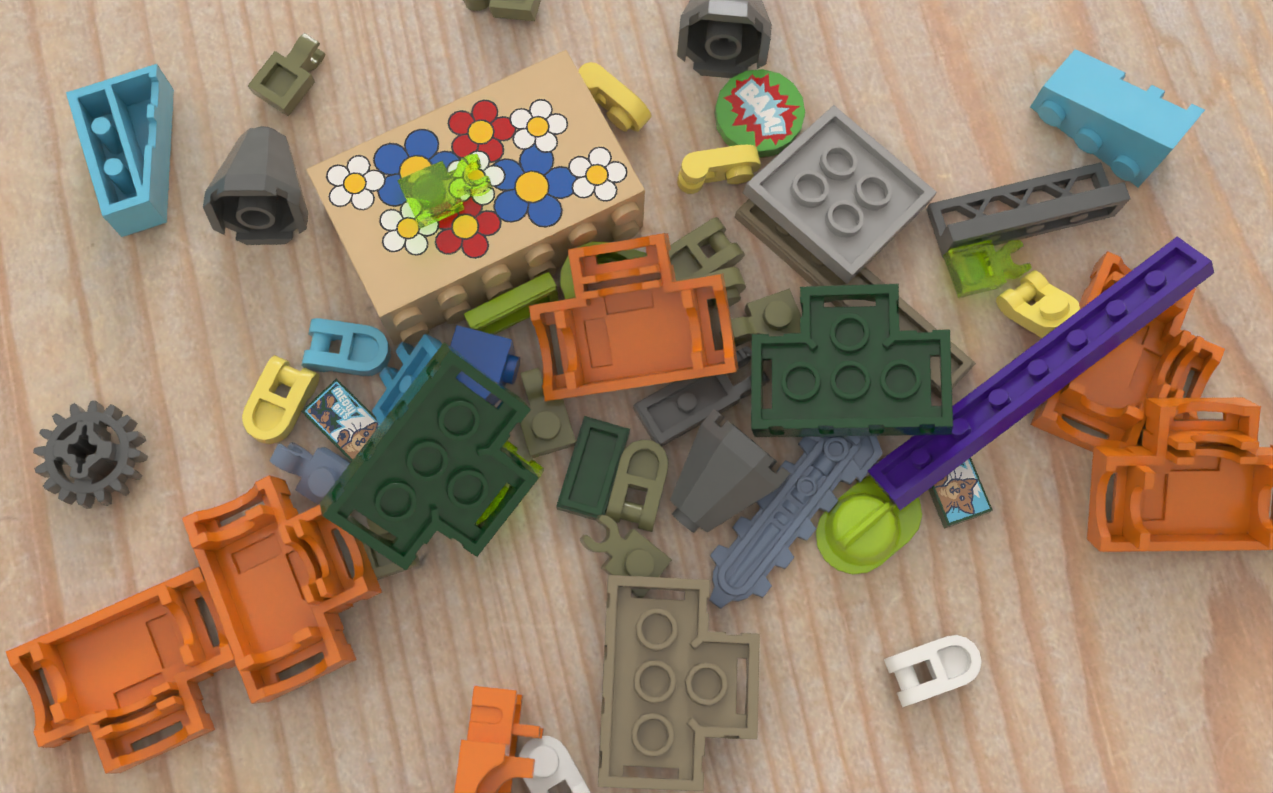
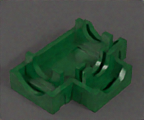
[751,284,953,437]
[320,342,539,570]

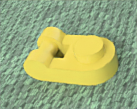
[578,62,652,132]
[677,144,761,194]
[996,270,1080,338]
[242,355,320,444]

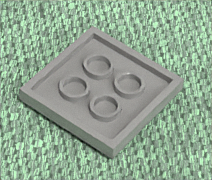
[743,105,937,284]

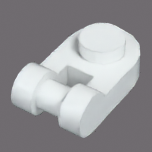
[884,635,982,707]
[519,736,591,793]

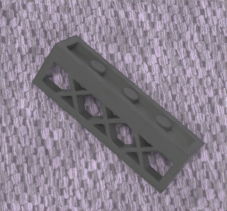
[926,162,1131,258]

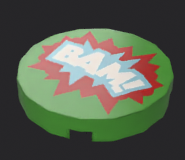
[714,69,805,158]

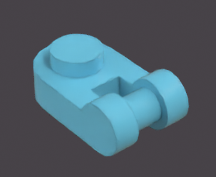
[301,318,391,376]

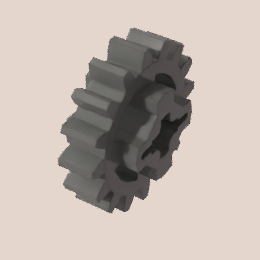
[33,401,148,509]

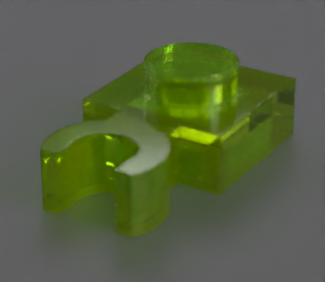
[397,154,492,229]
[943,240,1032,298]

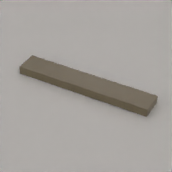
[735,199,976,399]

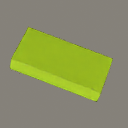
[464,272,559,335]

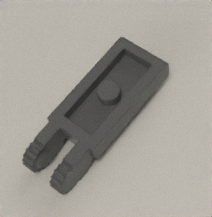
[633,346,770,447]

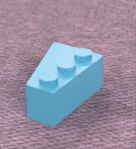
[1030,49,1205,188]
[66,64,174,237]

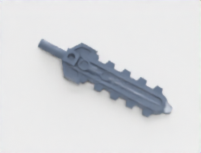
[709,436,883,609]

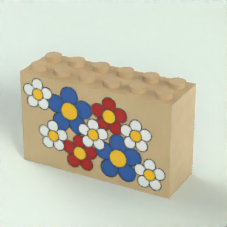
[306,50,645,346]

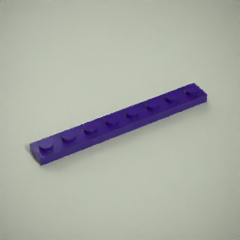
[867,236,1214,510]

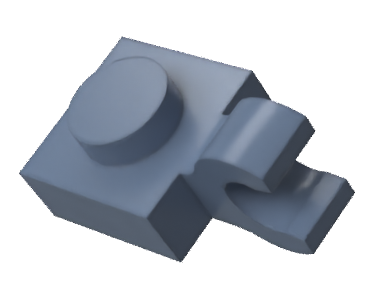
[269,442,350,505]

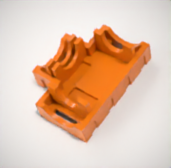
[529,233,739,401]
[1030,251,1225,452]
[1087,397,1273,552]
[182,475,382,704]
[6,567,236,774]
[454,686,544,793]

